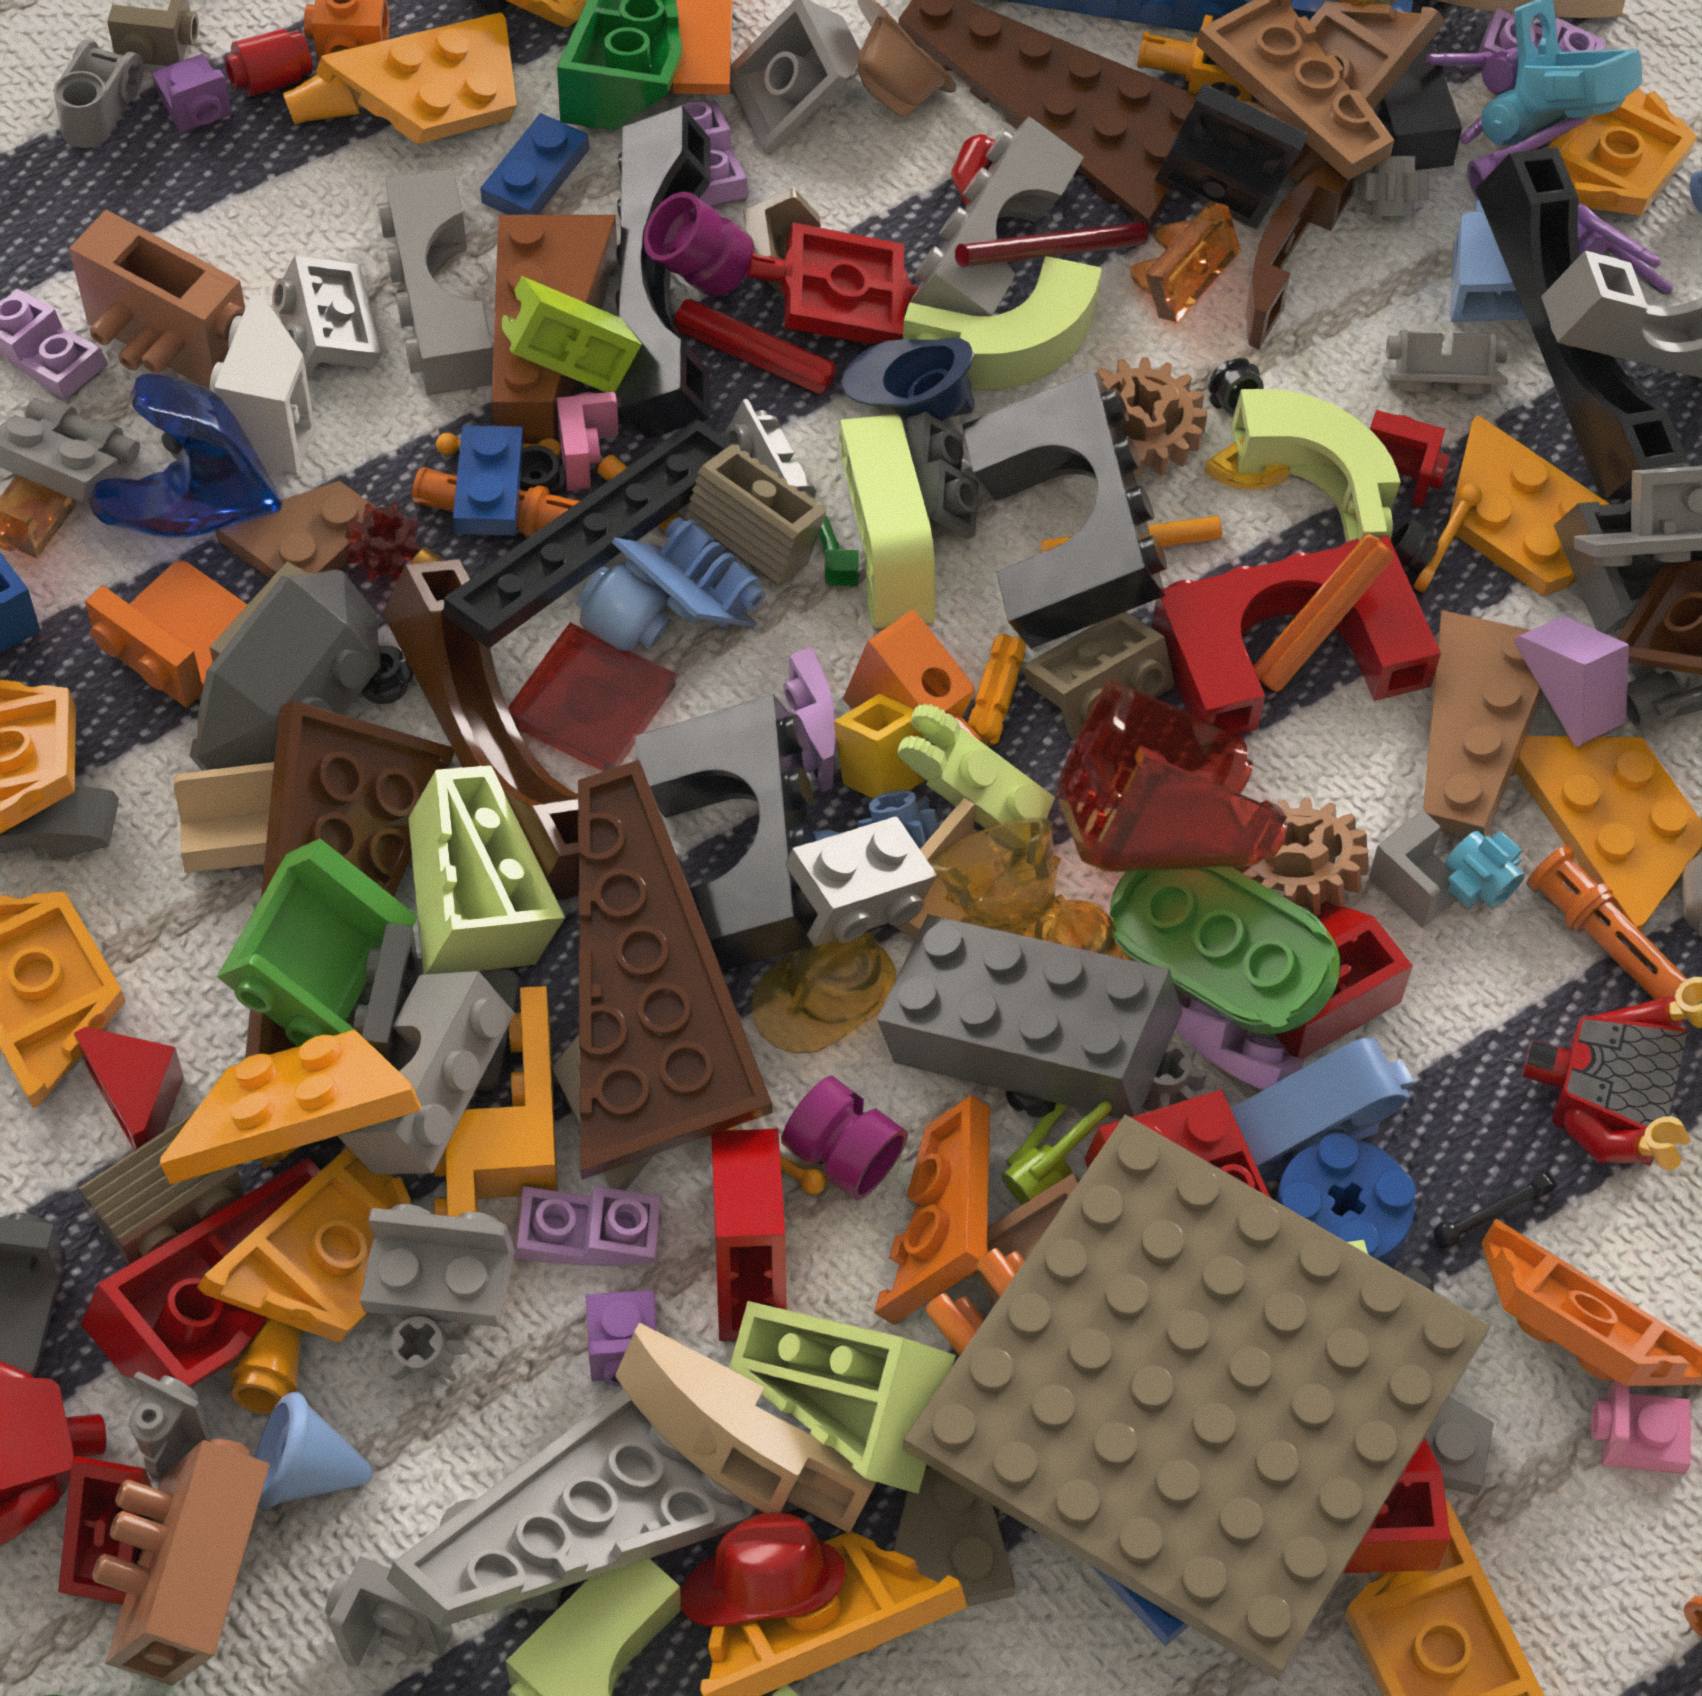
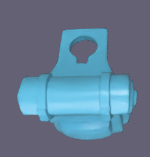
[1481,0,1642,146]

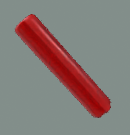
[674,299,835,394]

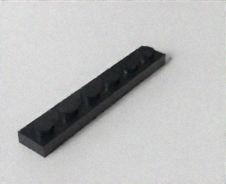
[443,418,741,649]

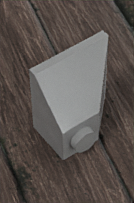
[730,0,860,154]

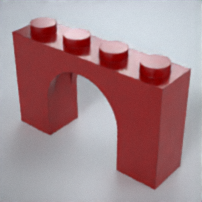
[1152,536,1441,743]

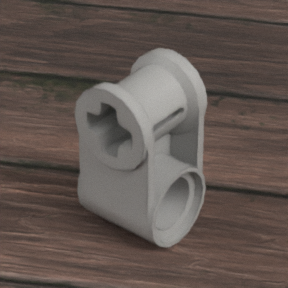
[53,39,144,148]

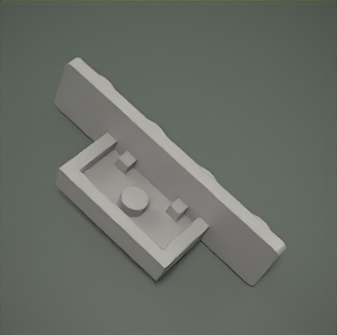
[1574,466,1702,566]

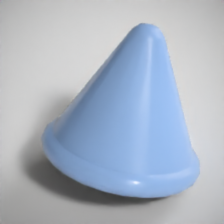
[255,1392,373,1509]

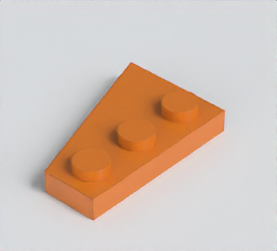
[874,1095,990,1325]

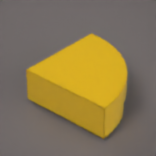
[1205,437,1291,489]

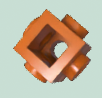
[304,0,390,62]

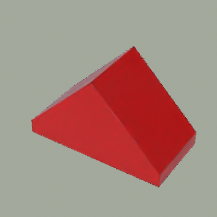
[74,1027,184,1151]
[58,1456,152,1605]

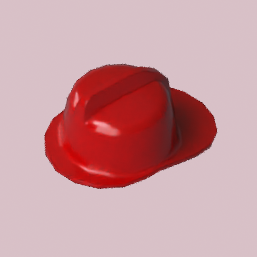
[680,1512,846,1627]

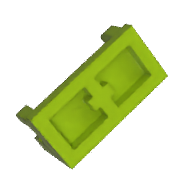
[502,276,642,393]

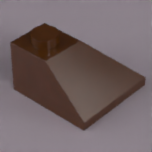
[1617,560,1702,675]

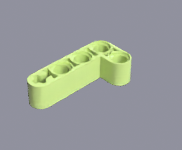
[838,414,935,629]

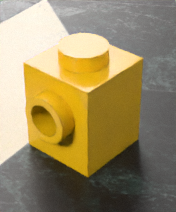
[834,693,926,799]

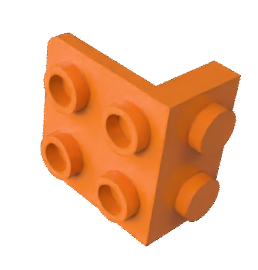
[85,561,247,708]

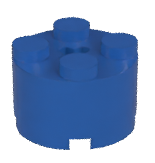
[1275,1133,1416,1269]

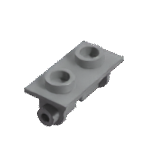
[1382,330,1508,394]
[723,399,816,499]
[129,1371,212,1482]

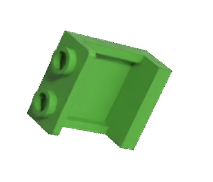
[217,839,418,1046]

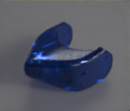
[90,373,283,538]

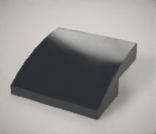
[1154,83,1308,230]

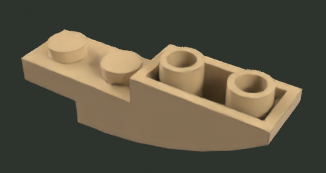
[615,1323,876,1533]

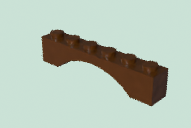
[383,559,579,900]

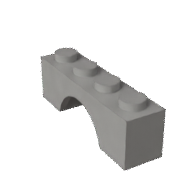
[910,116,1084,316]
[377,168,493,395]
[1541,251,1702,379]

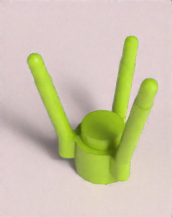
[1001,1100,1112,1205]

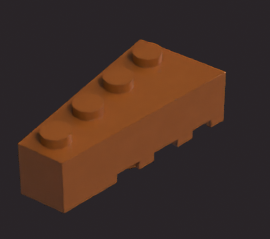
[491,215,618,445]

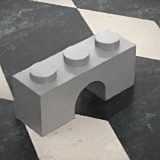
[337,971,515,1174]

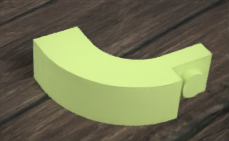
[903,256,1102,391]
[1231,389,1401,542]

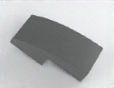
[907,412,979,539]
[0,786,119,860]

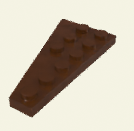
[245,700,455,1059]
[578,759,773,1180]

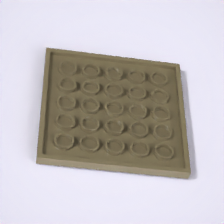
[902,1115,1491,1680]

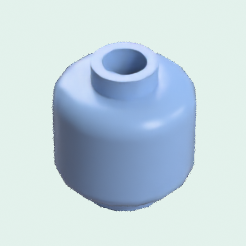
[576,563,671,654]

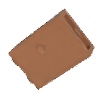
[69,210,245,389]
[92,1439,270,1686]

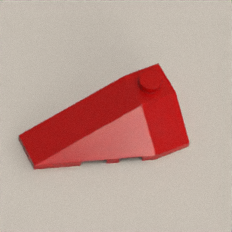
[81,1157,321,1389]

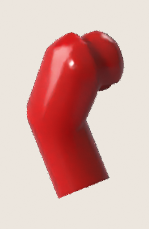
[951,134,995,206]

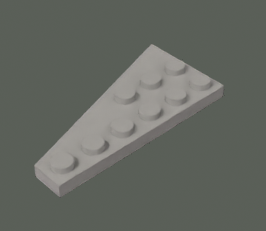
[386,1389,800,1628]

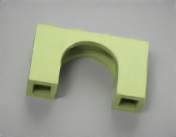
[506,1558,799,1696]

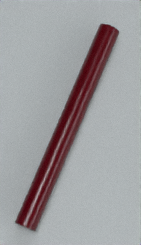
[955,222,1148,267]

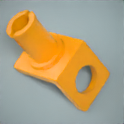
[1137,15,1253,102]

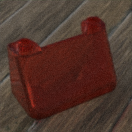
[1056,678,1287,873]

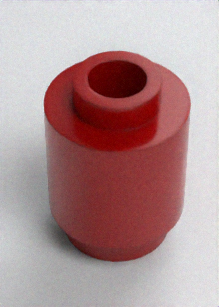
[224,28,313,97]

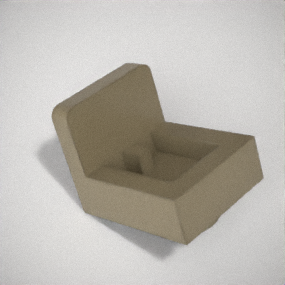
[107,0,199,66]
[743,189,821,294]

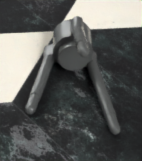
[1627,664,1702,731]

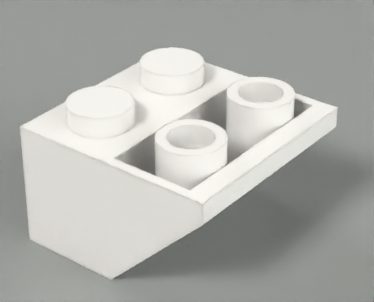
[209,294,315,474]

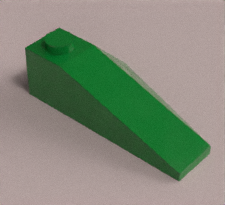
[557,0,682,131]

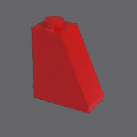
[711,1128,787,1341]

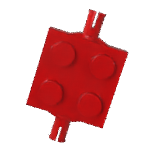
[746,222,919,345]

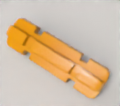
[967,633,1026,747]

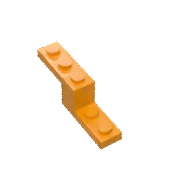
[434,986,558,1324]

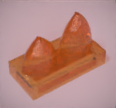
[1130,201,1241,322]

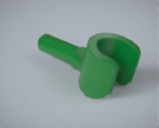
[819,515,859,586]

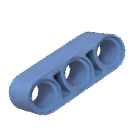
[1231,1038,1406,1184]

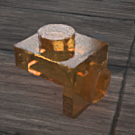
[0,475,76,559]

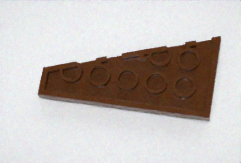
[898,0,1197,232]

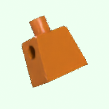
[843,609,983,746]

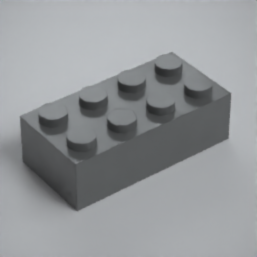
[877,914,1182,1119]

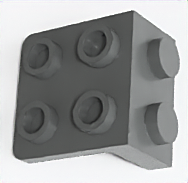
[353,923,519,1091]
[0,1213,67,1377]

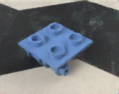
[612,517,766,628]

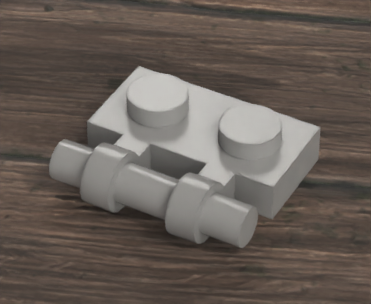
[0,398,140,503]

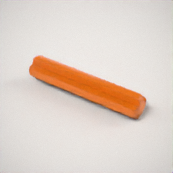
[1253,534,1394,692]

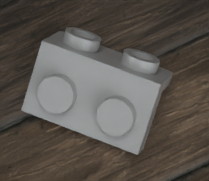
[785,816,937,947]

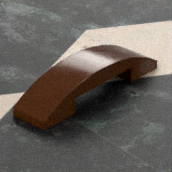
[1246,163,1357,349]

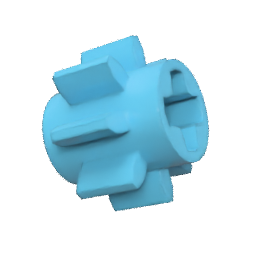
[1445,830,1525,910]

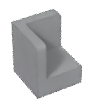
[1369,810,1458,928]

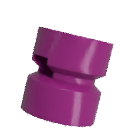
[643,192,754,297]
[781,1075,908,1201]

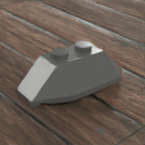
[190,570,381,771]

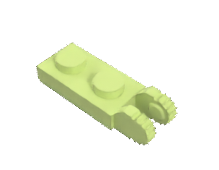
[897,703,1055,853]

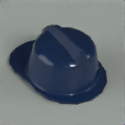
[841,338,975,422]

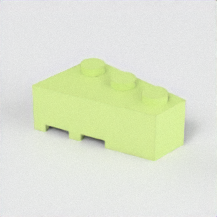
[408,766,565,975]
[729,1301,956,1494]

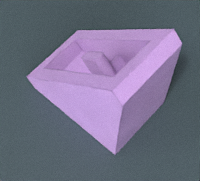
[1513,616,1629,748]

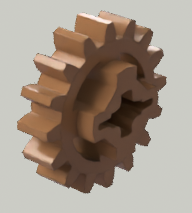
[1097,357,1207,477]
[1229,798,1369,916]

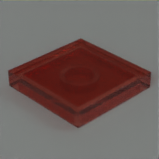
[507,622,676,771]

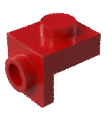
[1370,410,1451,508]

